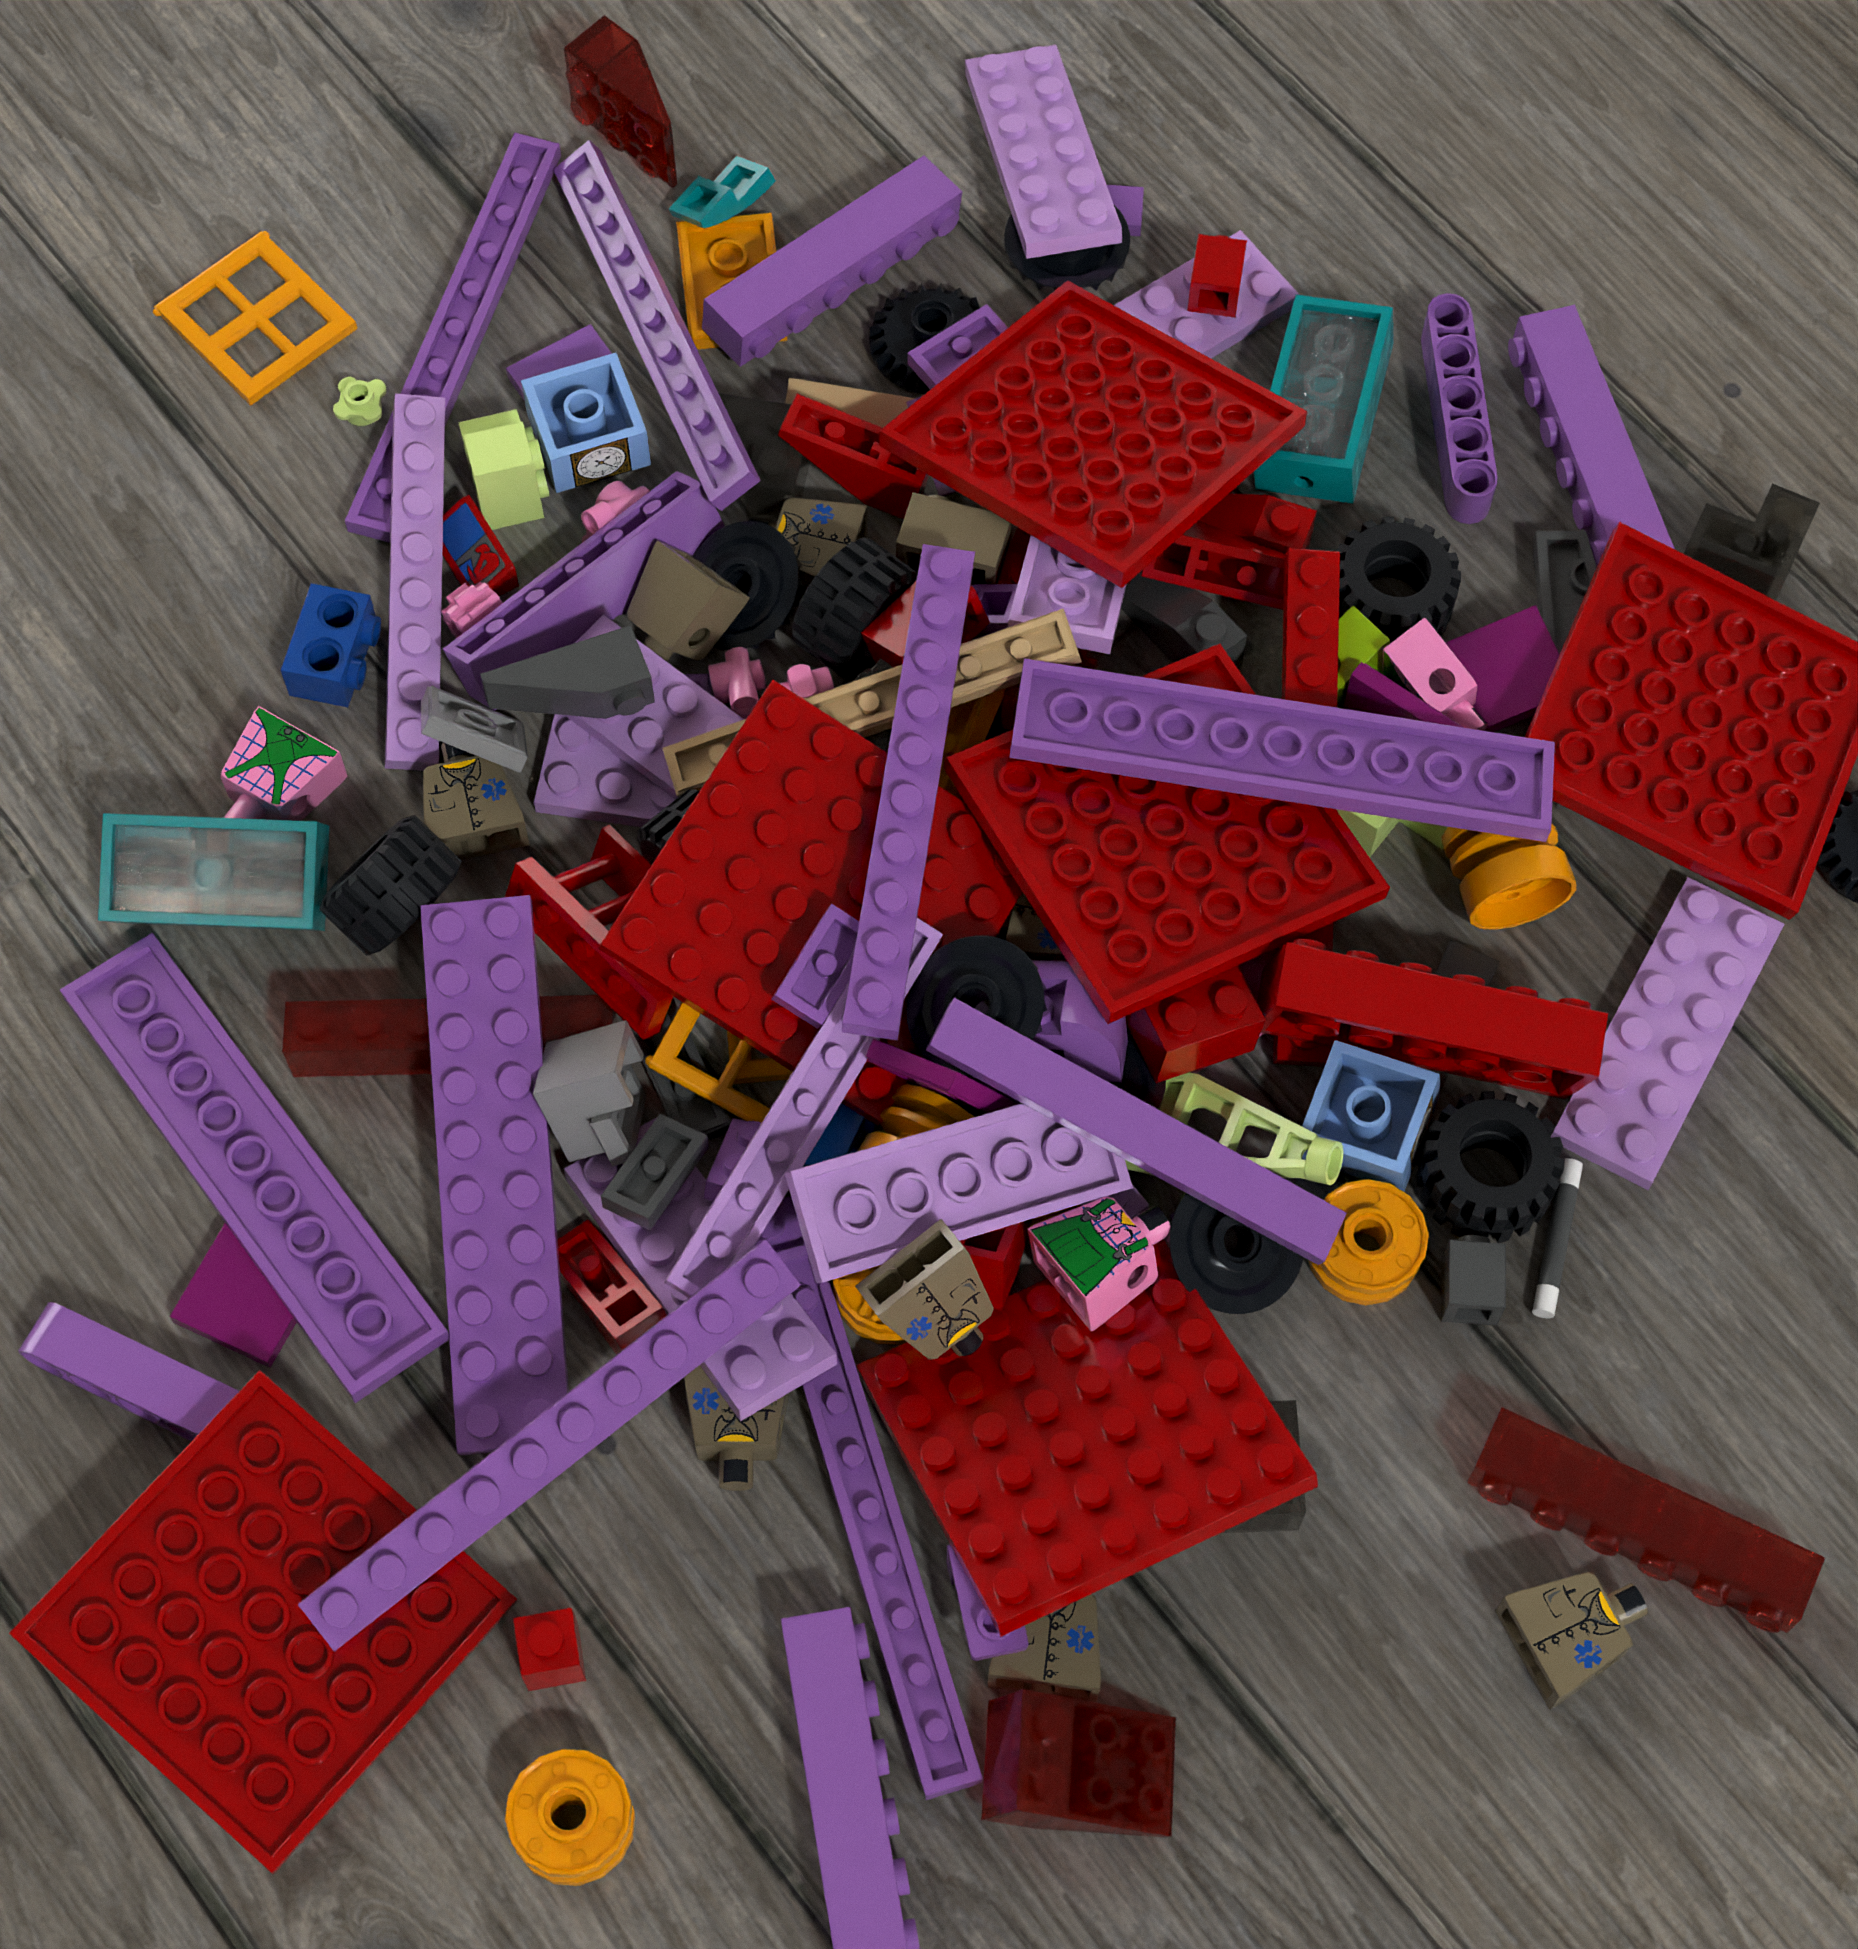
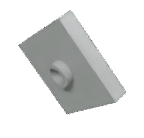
[421,686,528,773]

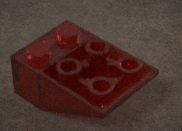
[563,15,678,189]
[981,1689,1176,1838]

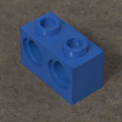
[280,583,381,708]

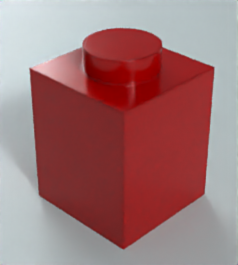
[1187,234,1247,318]
[513,1607,586,1691]

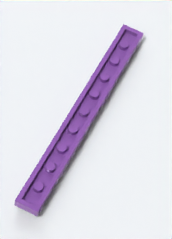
[345,133,561,543]
[553,140,761,511]
[842,544,975,1041]
[298,1240,801,1652]
[776,1244,983,1800]

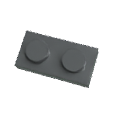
[601,1114,709,1230]

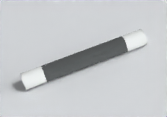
[1532,1158,1583,1319]

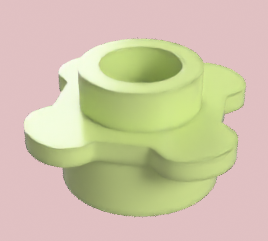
[333,377,387,426]

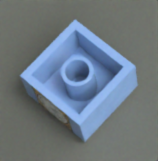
[521,353,651,493]
[1302,1040,1440,1192]

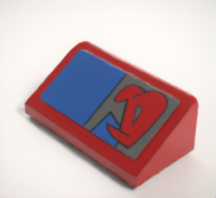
[442,495,519,596]

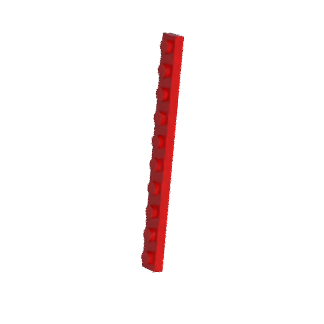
[1273,548,1340,1067]

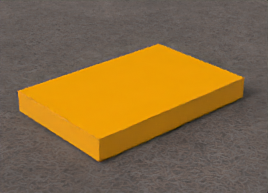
[676,212,787,350]

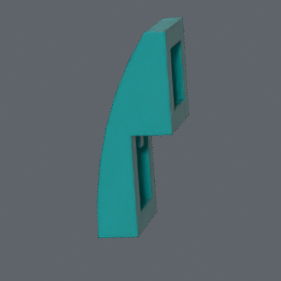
[668,156,776,228]

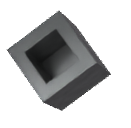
[1441,1235,1506,1326]

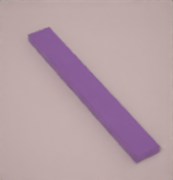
[926,998,1347,1265]

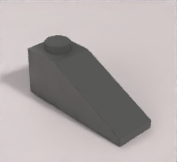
[1121,572,1247,669]
[480,625,655,719]

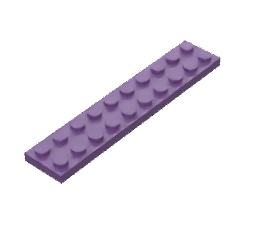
[1009,658,1555,842]
[420,895,569,1455]
[60,933,449,1403]

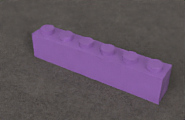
[702,155,962,367]
[1508,305,1675,567]
[443,471,725,711]
[781,1607,920,1949]

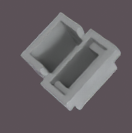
[533,1020,646,1166]

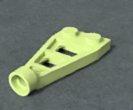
[1125,1072,1343,1185]

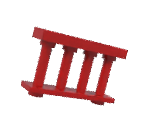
[505,825,673,1040]

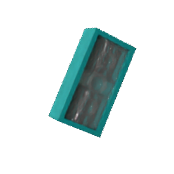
[1254,295,1394,504]
[98,813,330,931]

